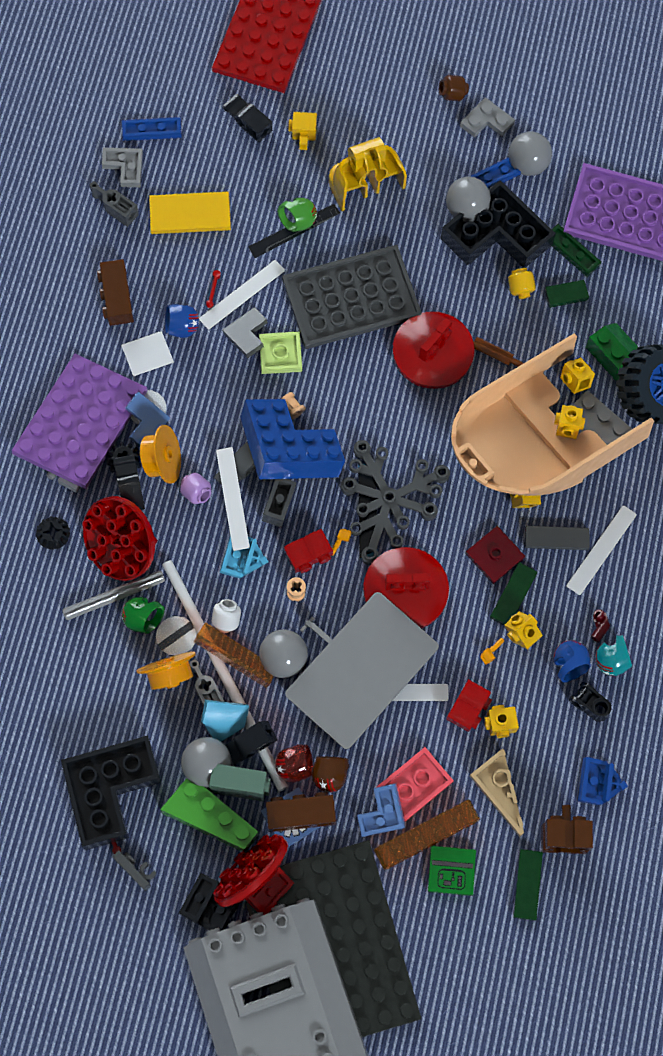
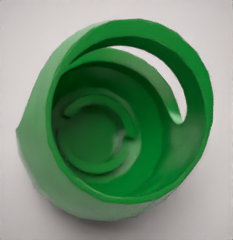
[122,597,165,634]

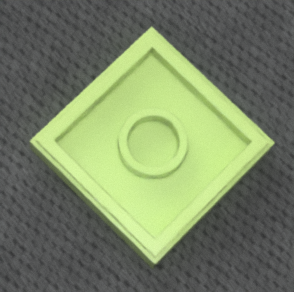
[259,332,302,374]

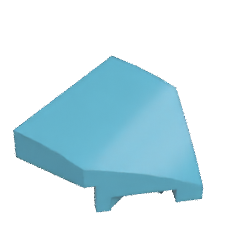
[219,535,268,578]
[200,700,249,741]

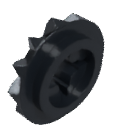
[36,516,70,550]

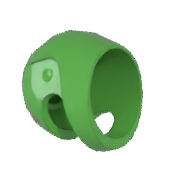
[277,198,317,232]

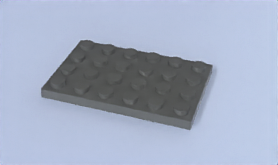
[282,245,422,350]

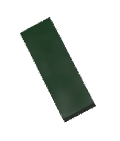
[552,224,602,277]
[490,562,538,625]
[513,849,543,921]

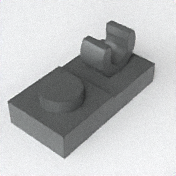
[112,851,157,892]

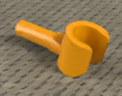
[332,529,351,556]
[480,638,504,665]

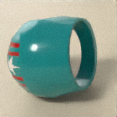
[595,635,632,676]

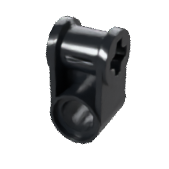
[569,682,612,722]

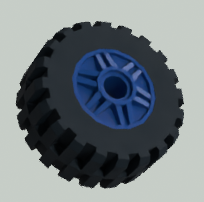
[616,344,663,424]

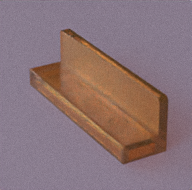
[193,622,274,688]

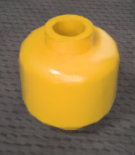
[508,268,536,299]

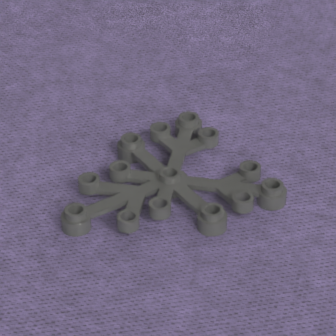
[341,440,450,565]

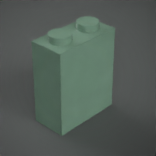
[209,764,271,802]

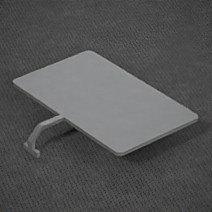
[285,592,439,749]

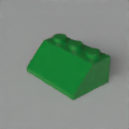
[586,323,638,380]

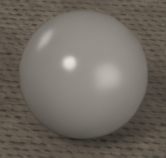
[508,131,552,176]
[446,176,491,222]
[259,629,308,678]
[181,737,231,788]

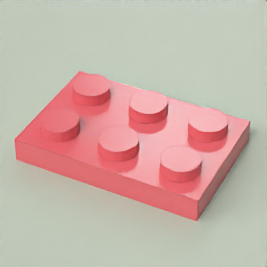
[376,747,454,822]

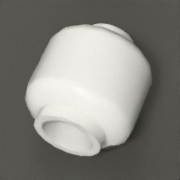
[211,599,241,633]

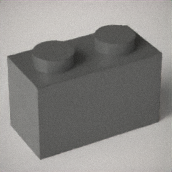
[262,479,297,528]

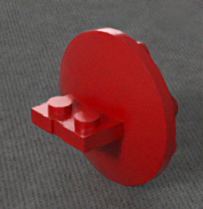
[393,312,474,389]
[82,496,158,581]
[363,547,449,628]
[213,834,294,915]

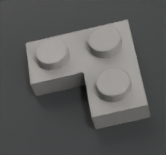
[460,97,515,138]
[102,147,143,188]

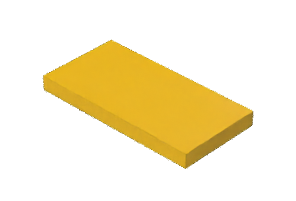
[149,191,231,234]

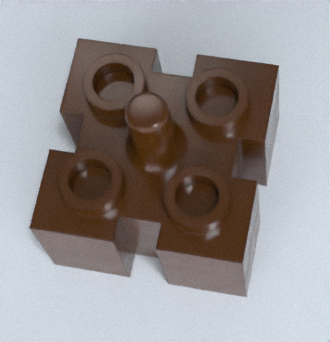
[541,805,593,854]

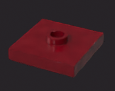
[465,526,526,584]

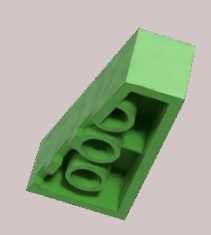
[160,778,259,852]

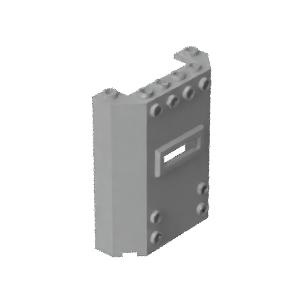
[183,897,368,1056]

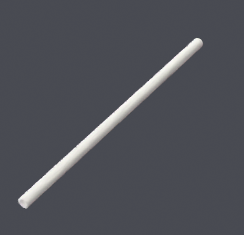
[162,560,288,792]

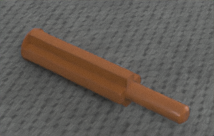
[474,336,524,367]

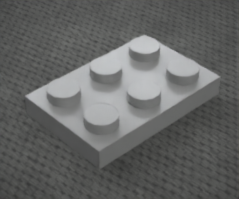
[572,390,632,445]

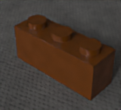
[97,259,134,326]
[266,792,336,832]

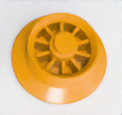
[140,425,181,484]
[136,652,196,690]

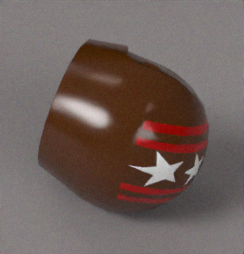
[311,756,349,793]

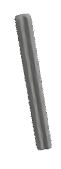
[62,571,165,620]

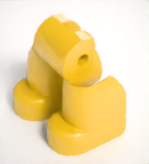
[329,137,407,211]

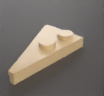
[470,749,524,837]

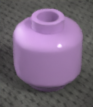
[180,473,211,504]

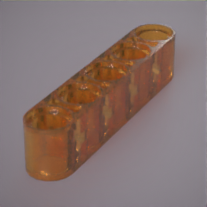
[374,799,481,870]

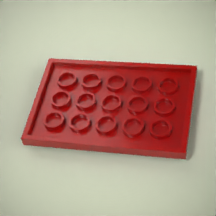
[212,0,322,94]

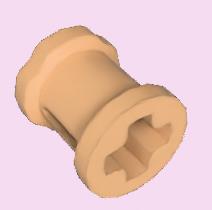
[281,392,305,420]
[287,577,306,602]

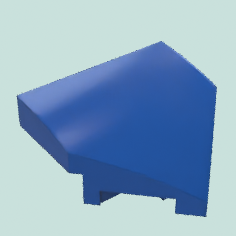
[578,757,628,805]

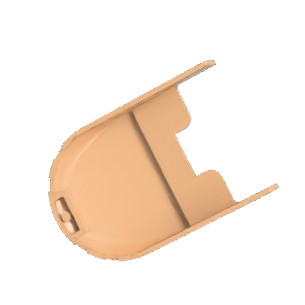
[451,333,654,496]

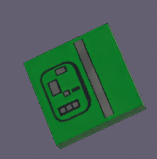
[428,846,476,896]

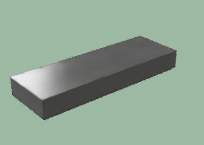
[525,526,590,550]

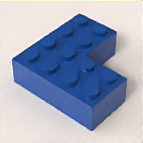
[240,399,345,480]

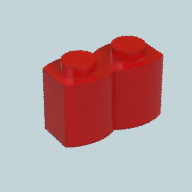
[284,529,333,573]
[446,679,493,732]

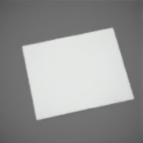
[121,331,174,376]

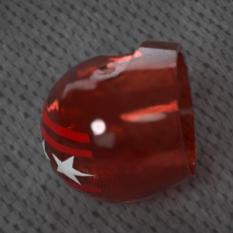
[275,744,313,783]

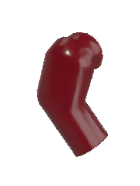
[590,609,610,643]

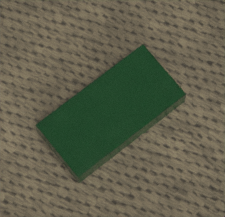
[545,280,589,308]

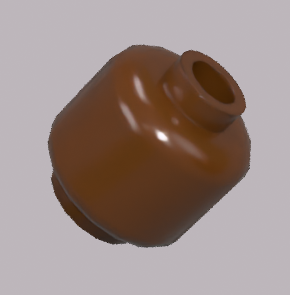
[439,75,469,101]

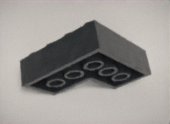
[440,180,556,268]
[61,735,161,851]

